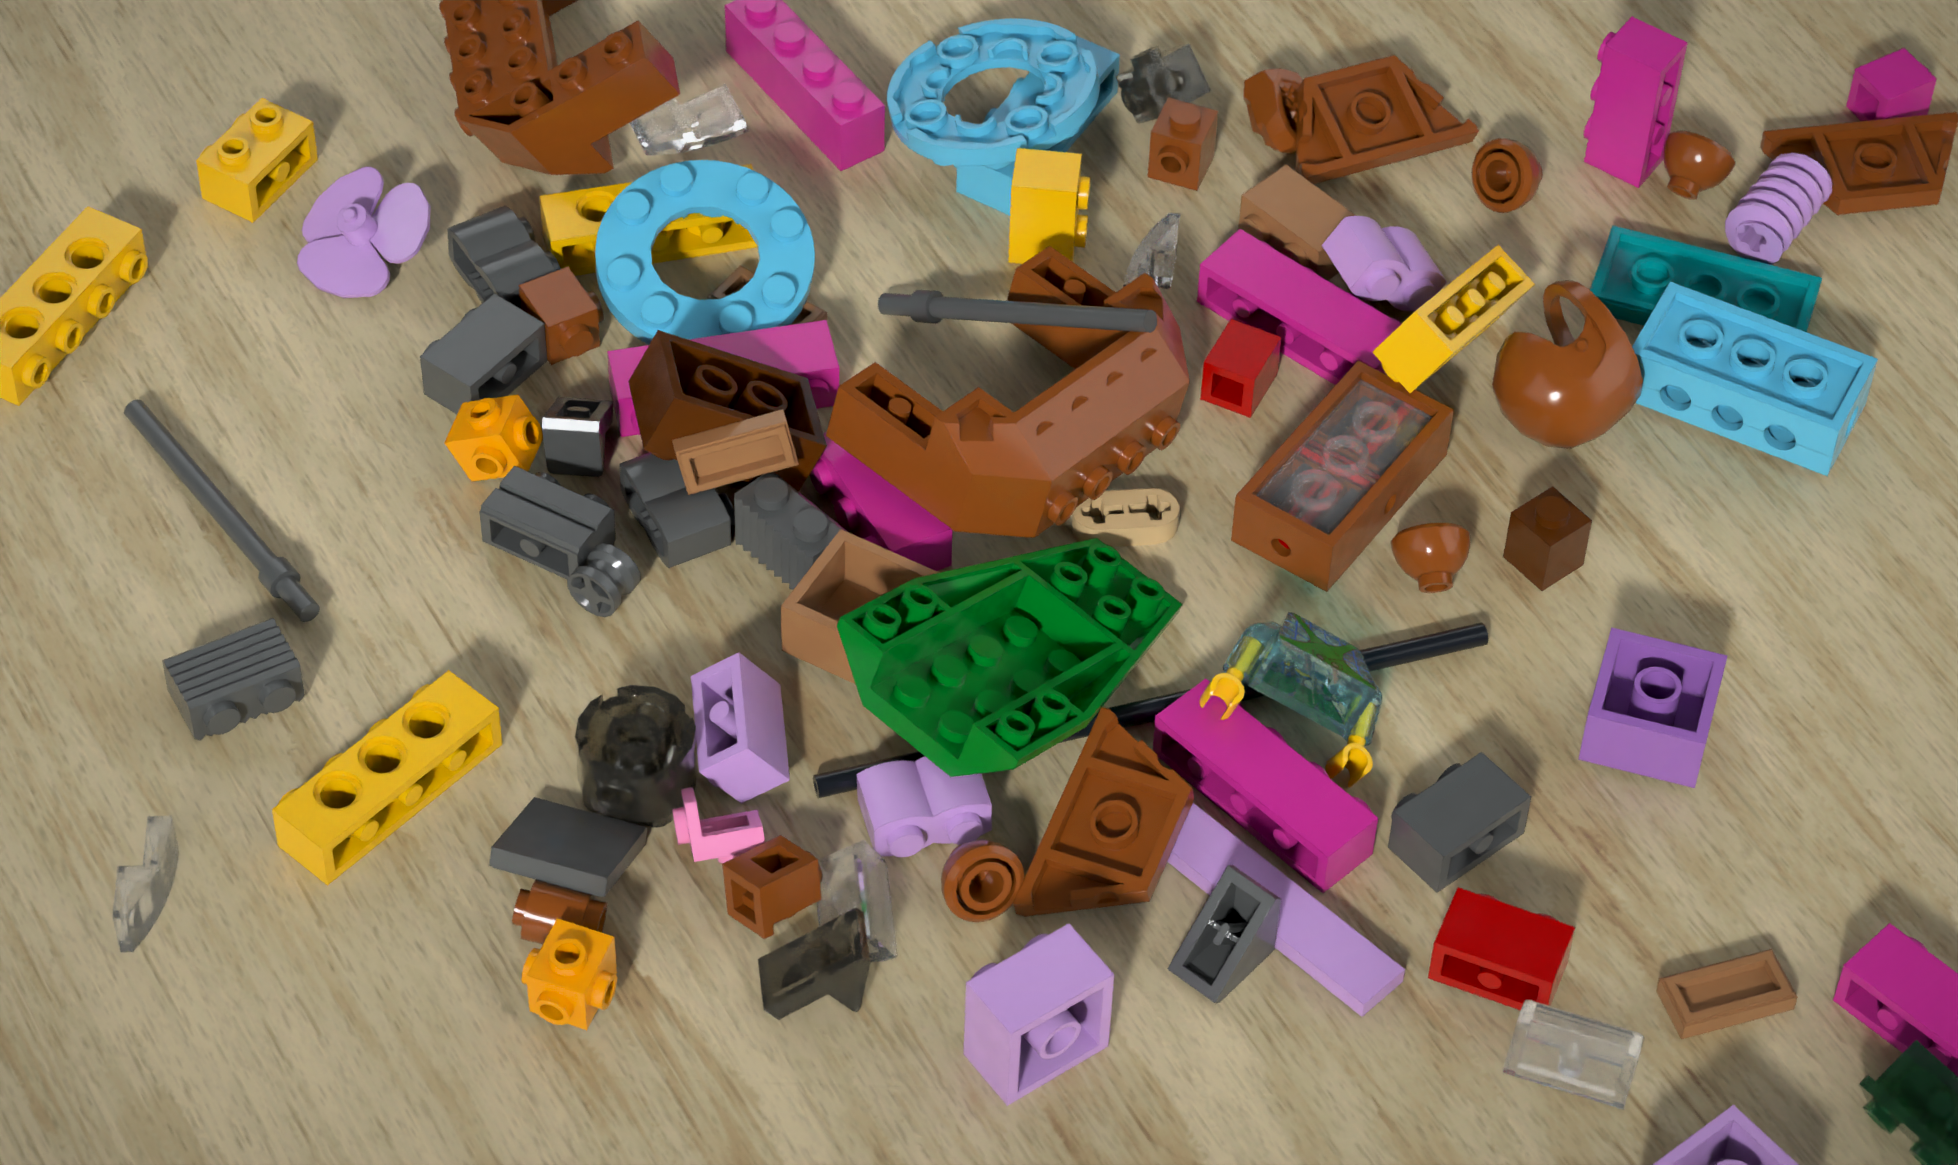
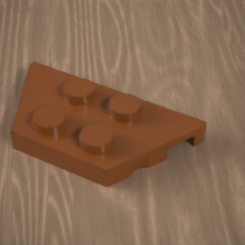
[1296,55,1479,184]
[1760,112,1958,215]
[1013,707,1194,917]

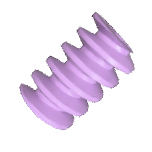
[1725,153,1832,265]

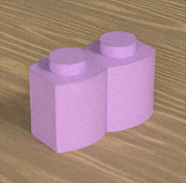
[1322,216,1447,311]
[856,756,992,857]

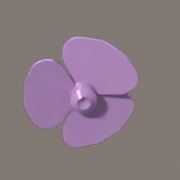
[297,167,431,298]

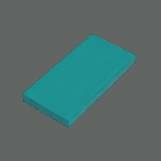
[1590,225,1822,332]

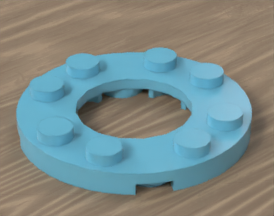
[887,18,1100,169]
[595,160,815,345]

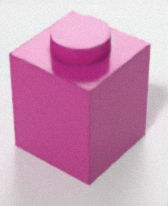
[1846,48,1937,121]

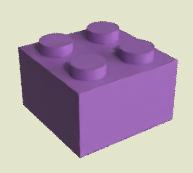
[1579,627,1728,788]

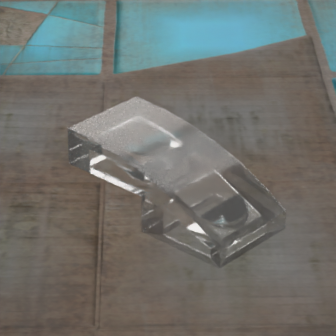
[629,84,749,155]
[1123,212,1181,290]
[113,816,179,952]

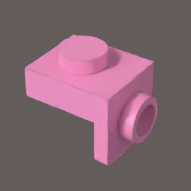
[672,787,765,863]

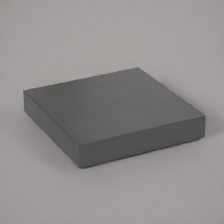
[489,797,647,898]

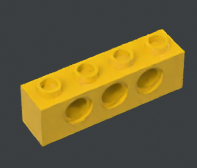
[540,164,758,276]
[0,206,148,406]
[1372,244,1535,393]
[272,670,502,886]

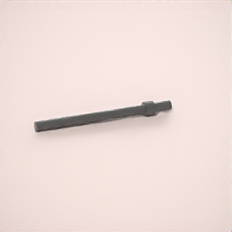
[878,290,1157,333]
[124,399,320,622]

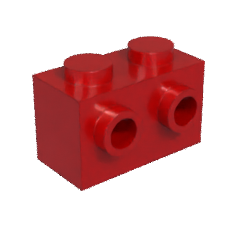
[1428,887,1576,1019]

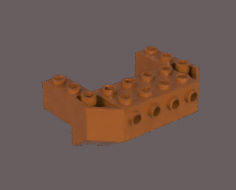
[439,0,680,175]
[826,246,1190,538]

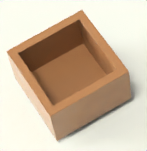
[781,529,939,684]

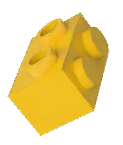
[196,98,318,223]
[1008,148,1091,264]

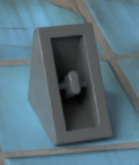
[1167,865,1281,1003]

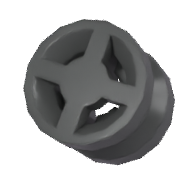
[567,543,641,617]

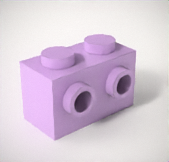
[691,652,790,804]

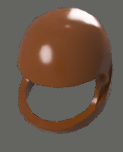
[1492,280,1643,449]

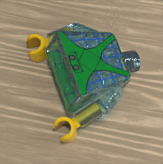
[1199,612,1382,787]

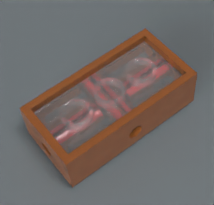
[1231,360,1454,592]

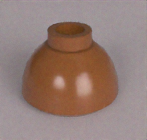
[1663,130,1736,200]
[1471,138,1543,213]
[1390,523,1470,593]
[941,840,1024,922]

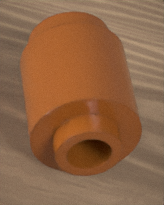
[512,880,607,944]

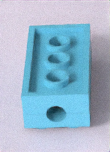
[1632,282,1878,476]

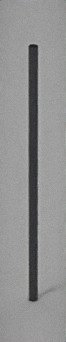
[813,622,1488,798]

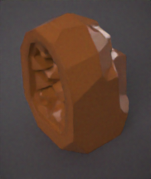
[1244,68,1303,154]

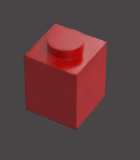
[1200,319,1281,418]

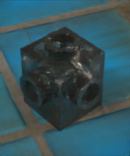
[1115,44,1211,124]

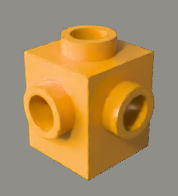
[444,394,543,482]
[522,918,617,1030]

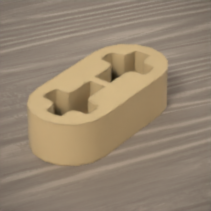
[1071,488,1180,547]

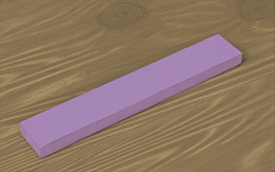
[1167,803,1405,1017]

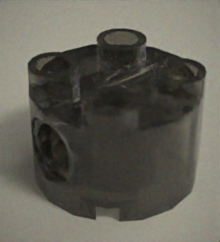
[575,685,698,828]

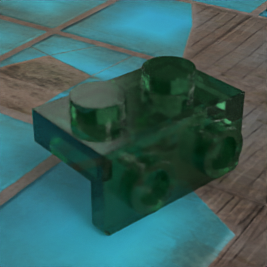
[1859,1040,1958,1165]

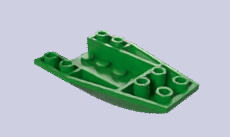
[837,538,1183,777]

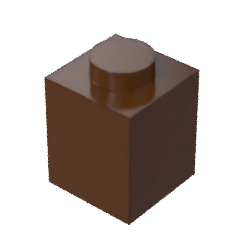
[1503,486,1592,591]

